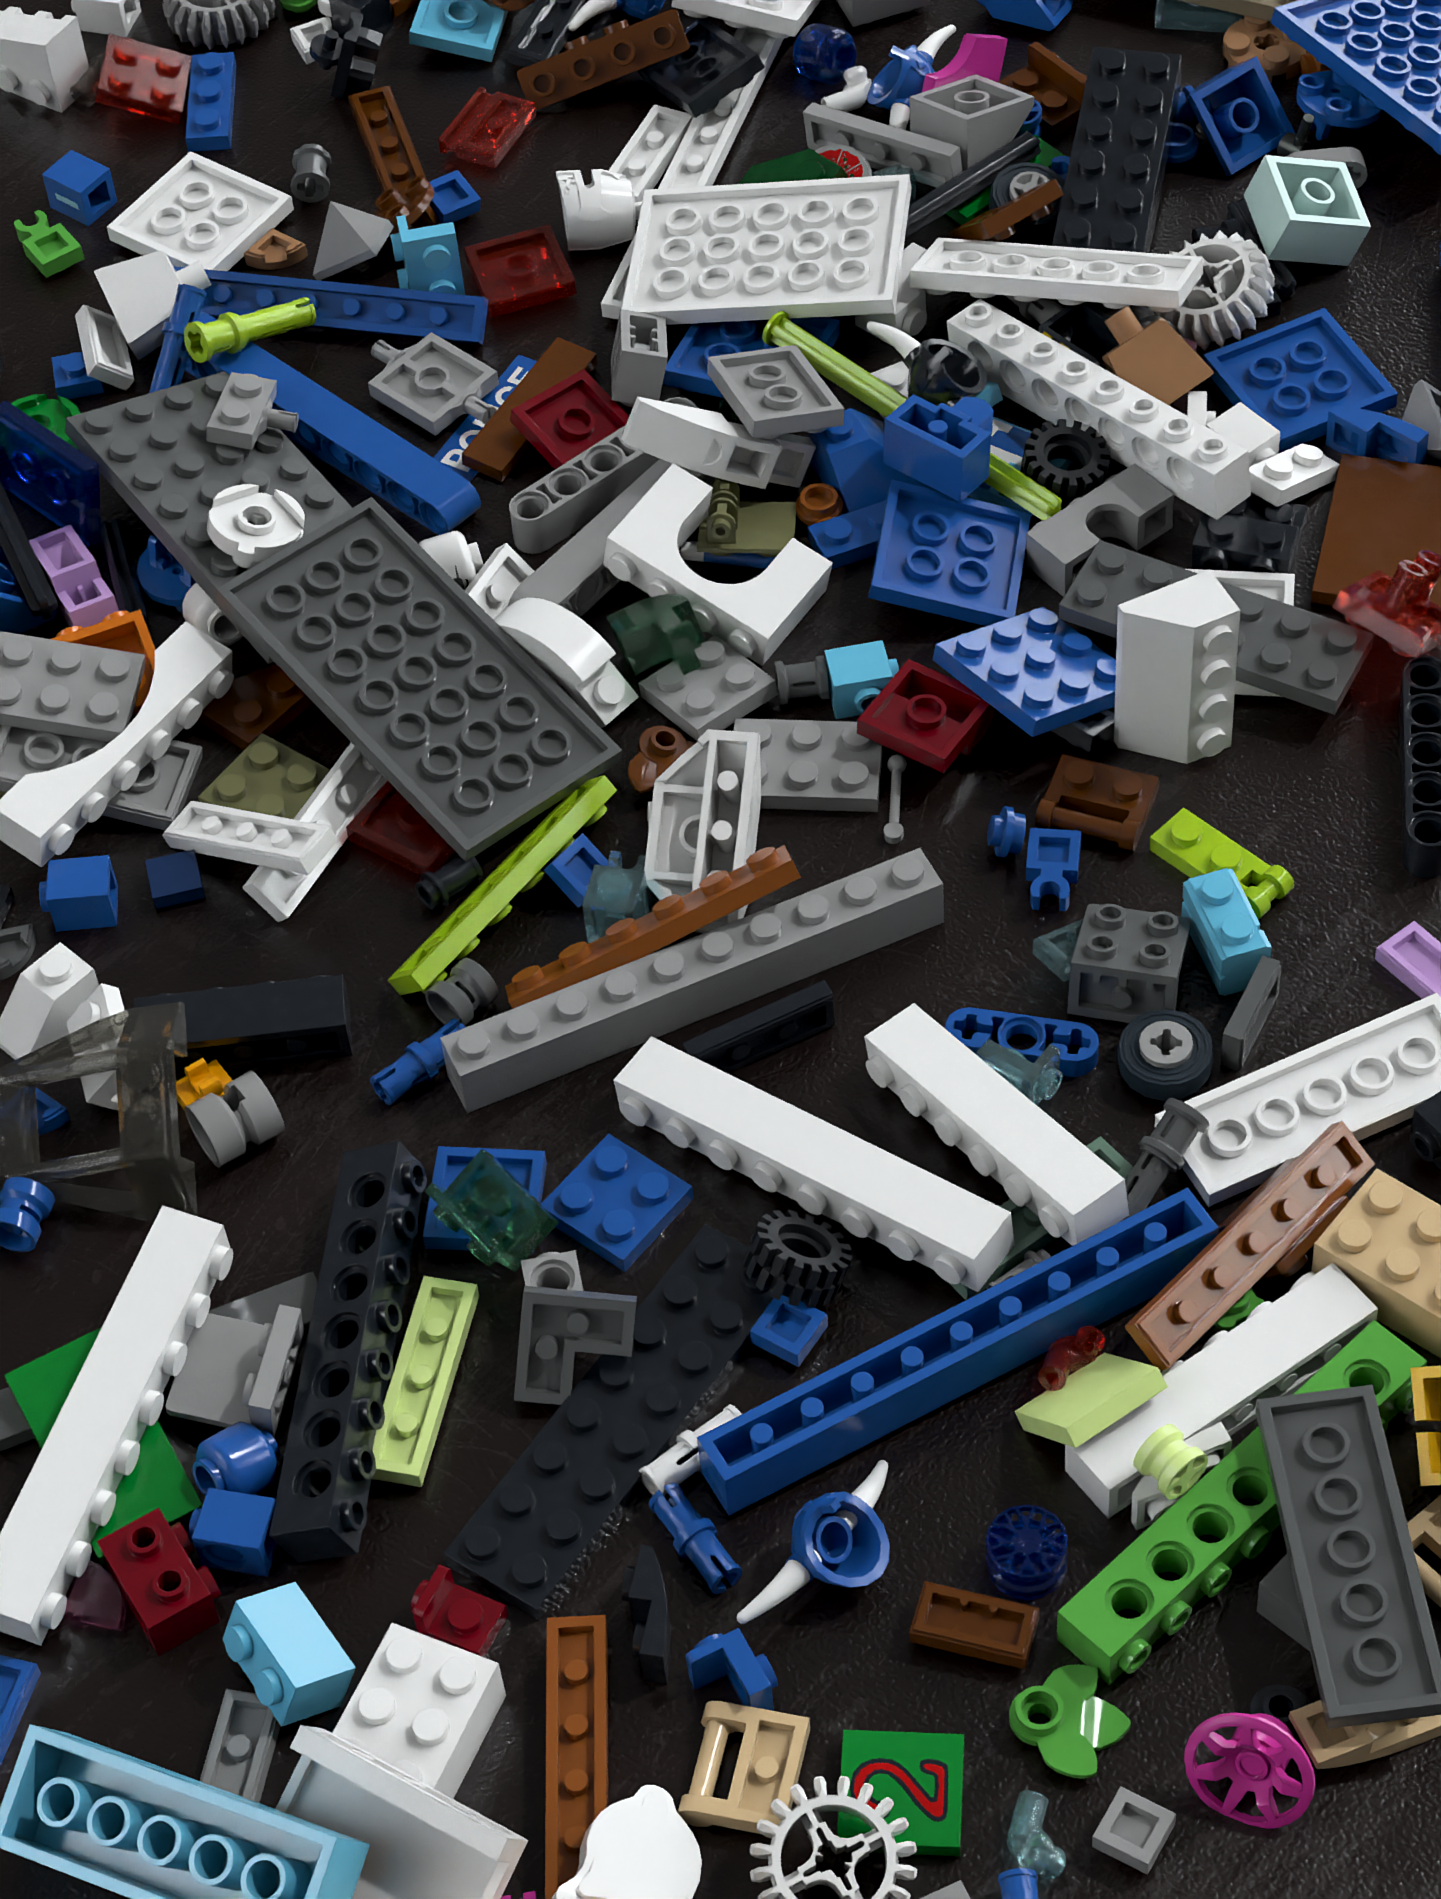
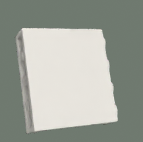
[276,1725,528,1899]

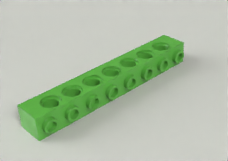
[1057,1320,1427,1685]

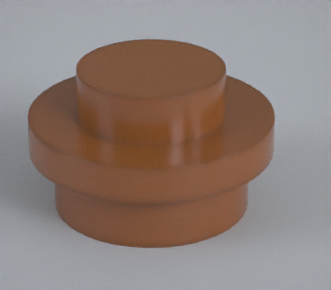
[796,483,843,526]

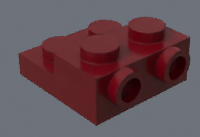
[857,659,994,773]

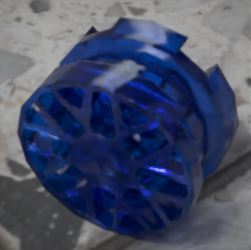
[985,1504,1068,1600]

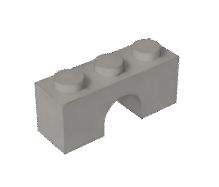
[1026,463,1174,597]

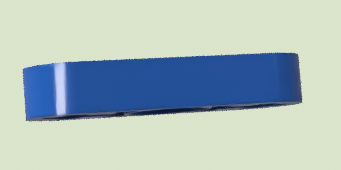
[945,1007,1099,1077]

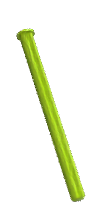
[762,311,1062,521]

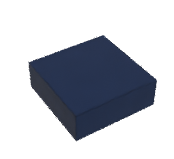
[145,849,205,909]

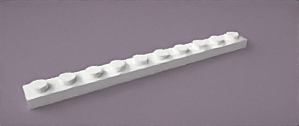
[601,26,784,319]
[242,543,535,922]

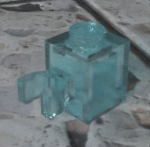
[582,851,650,943]

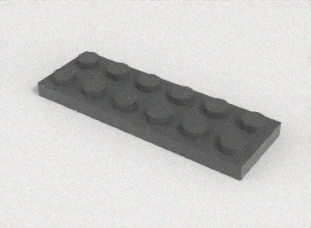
[1058,540,1374,715]
[1255,1385,1441,1729]

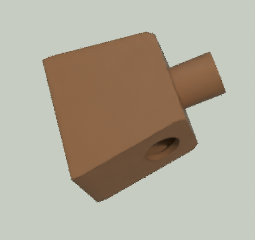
[1102,306,1214,405]

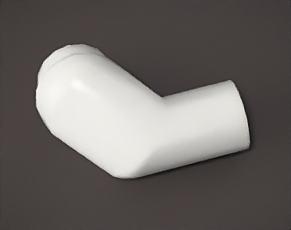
[821,66,872,112]

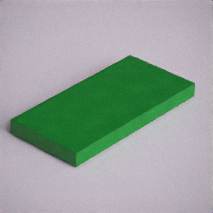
[4,1327,203,1566]

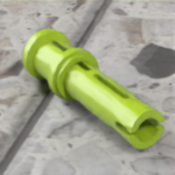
[184,297,316,363]

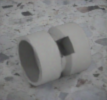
[185,1071,285,1168]

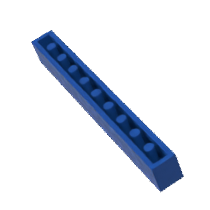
[697,1188,1219,1516]

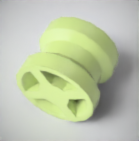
[1133,1424,1208,1500]

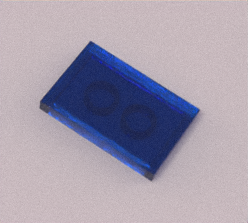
[0,401,101,547]

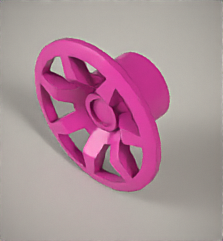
[1184,1713,1315,1829]

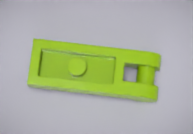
[1149,807,1294,919]

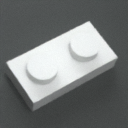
[1249,443,1340,507]

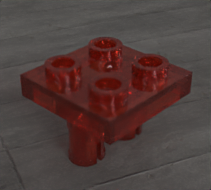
[1333,550,1441,658]

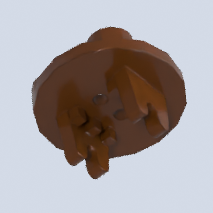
[373,175,438,254]

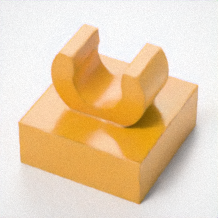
[171,1058,233,1111]

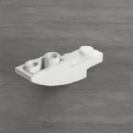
[621,396,816,489]

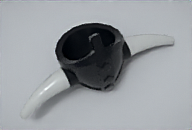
[867,321,987,407]

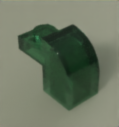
[606,594,706,675]

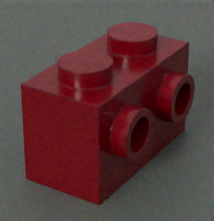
[97,1507,221,1656]

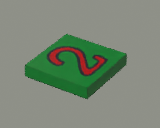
[837,1730,964,1856]

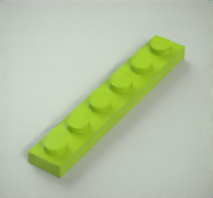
[387,775,617,996]

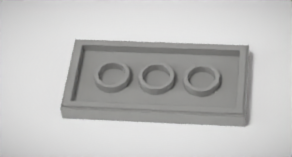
[0,725,203,830]

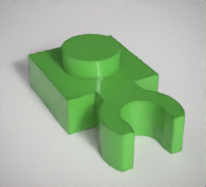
[14,210,84,278]

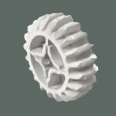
[1154,230,1275,351]
[750,1776,917,1899]

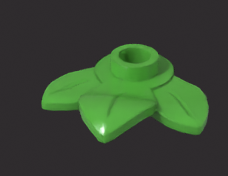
[1009,1664,1131,1779]

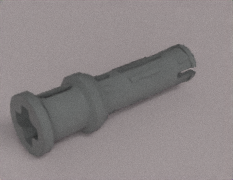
[1120,1098,1210,1222]

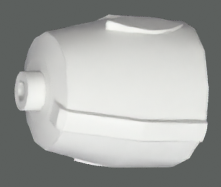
[556,169,642,251]

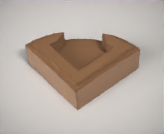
[244,228,308,270]

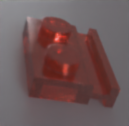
[438,87,536,169]

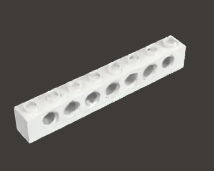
[946,299,1251,520]

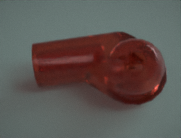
[1038,1326,1105,1391]

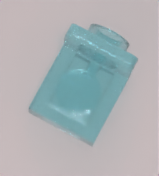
[976,1039,1063,1105]

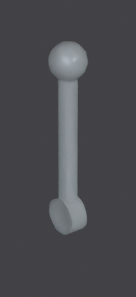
[883,754,907,844]

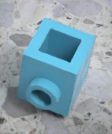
[824,640,899,719]

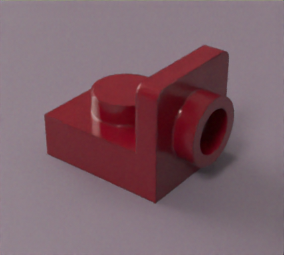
[411,1565,508,1658]

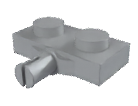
[206,372,299,450]

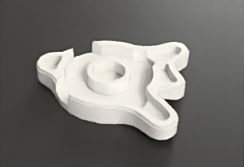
[552,1785,702,1899]

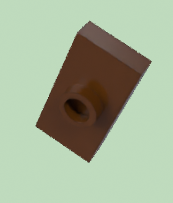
[909,1581,1040,1669]

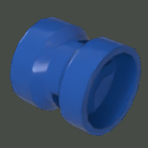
[0,1177,55,1252]

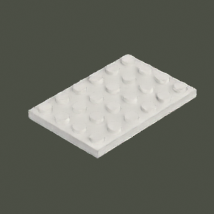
[621,174,912,325]

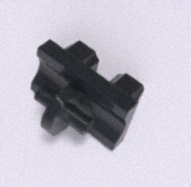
[310,11,383,99]

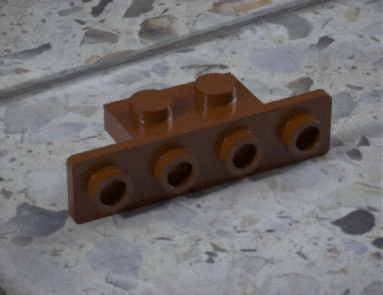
[517,9,690,111]

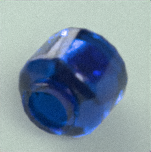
[793,23,857,84]

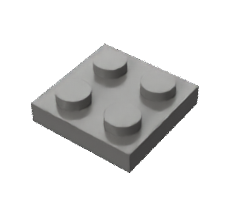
[639,635,778,742]

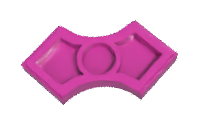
[922,33,1008,92]

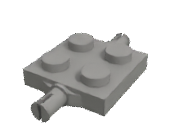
[368,332,499,436]

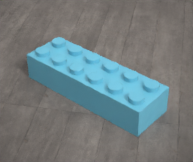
[0,1724,370,1899]

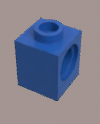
[188,1488,278,1577]

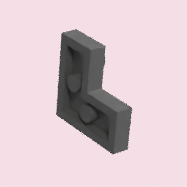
[514,1286,637,1405]

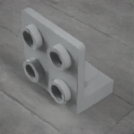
[165,1304,305,1437]

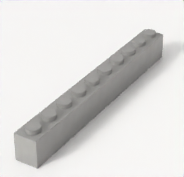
[440,848,944,1114]

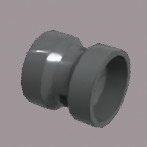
[425,958,499,1027]

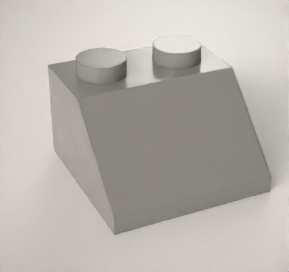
[909,74,1034,171]

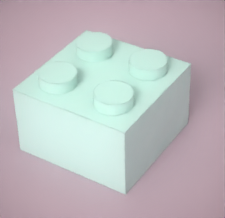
[1244,155,1371,266]

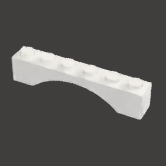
[0,621,234,868]

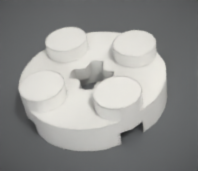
[207,484,305,568]

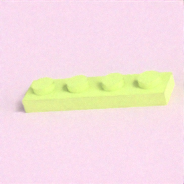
[372,1276,479,1487]

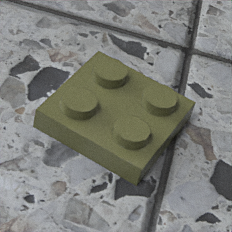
[198,733,330,819]

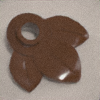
[627,726,697,793]

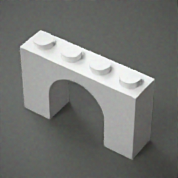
[603,463,833,666]

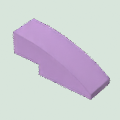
[29,525,119,628]

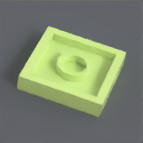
[1014,1352,1167,1448]

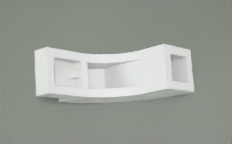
[493,598,639,728]

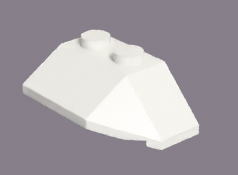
[643,729,761,933]

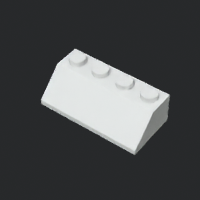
[1114,569,1240,764]

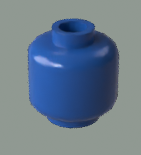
[192,1421,280,1497]

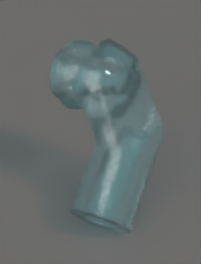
[1007,1790,1066,1880]

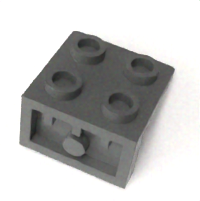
[1067,904,1191,1023]

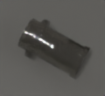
[70,54,120,108]

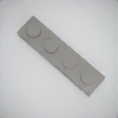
[803,102,962,188]

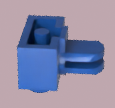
[883,394,994,502]

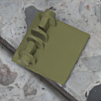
[697,478,796,557]

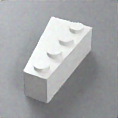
[0,6,93,113]

